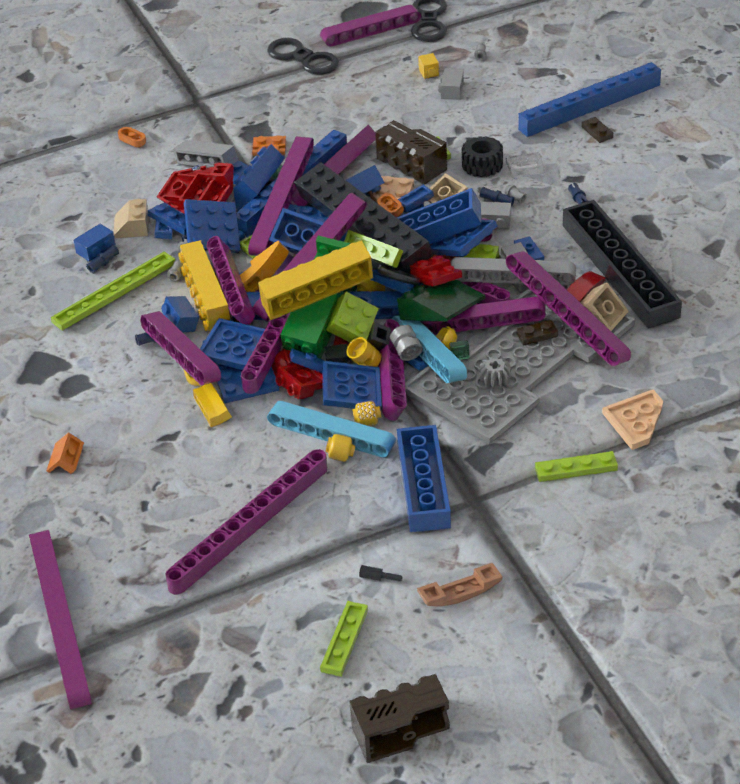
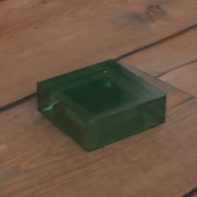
[449,340,470,360]

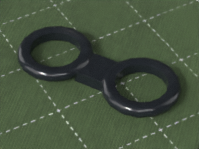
[411,0,447,42]
[267,38,339,75]
[371,258,420,285]

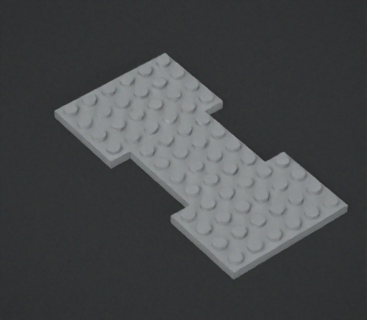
[405,285,635,444]

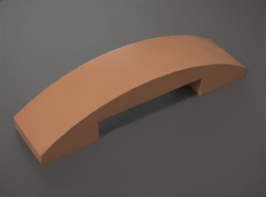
[417,563,503,607]

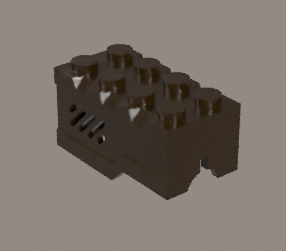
[375,120,447,185]
[349,674,450,763]

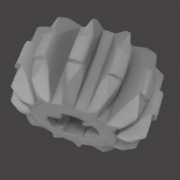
[479,356,511,388]

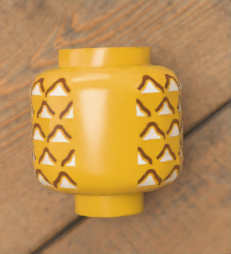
[352,401,381,427]

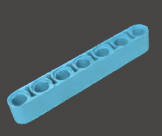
[392,315,467,383]
[267,401,396,458]

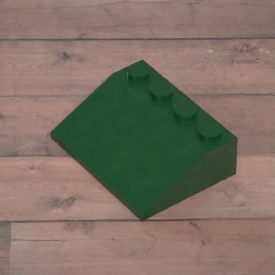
[397,280,485,321]

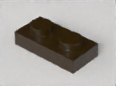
[581,117,614,143]
[516,320,558,346]

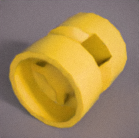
[347,337,381,367]

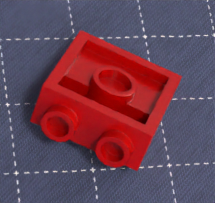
[410,256,462,286]
[275,364,323,399]

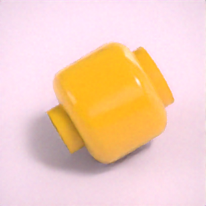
[325,434,355,462]

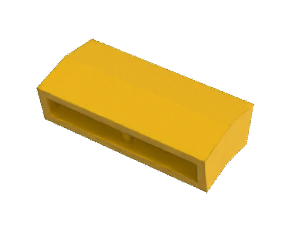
[193,383,232,427]

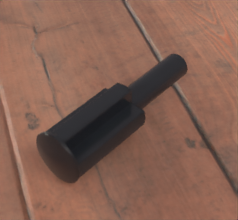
[359,565,403,582]

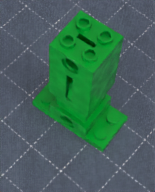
[281,235,357,359]

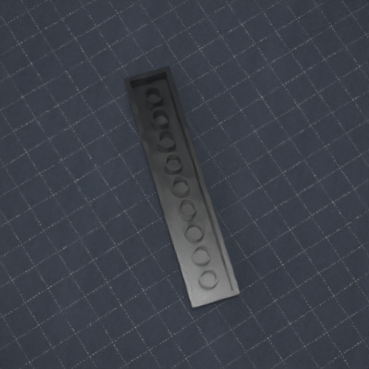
[295,162,433,274]
[562,200,682,329]

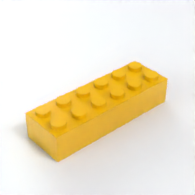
[178,240,230,333]
[258,240,373,320]

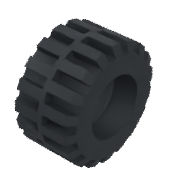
[461,136,503,177]

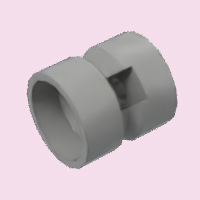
[390,325,423,361]

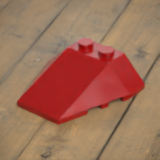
[156,163,234,214]

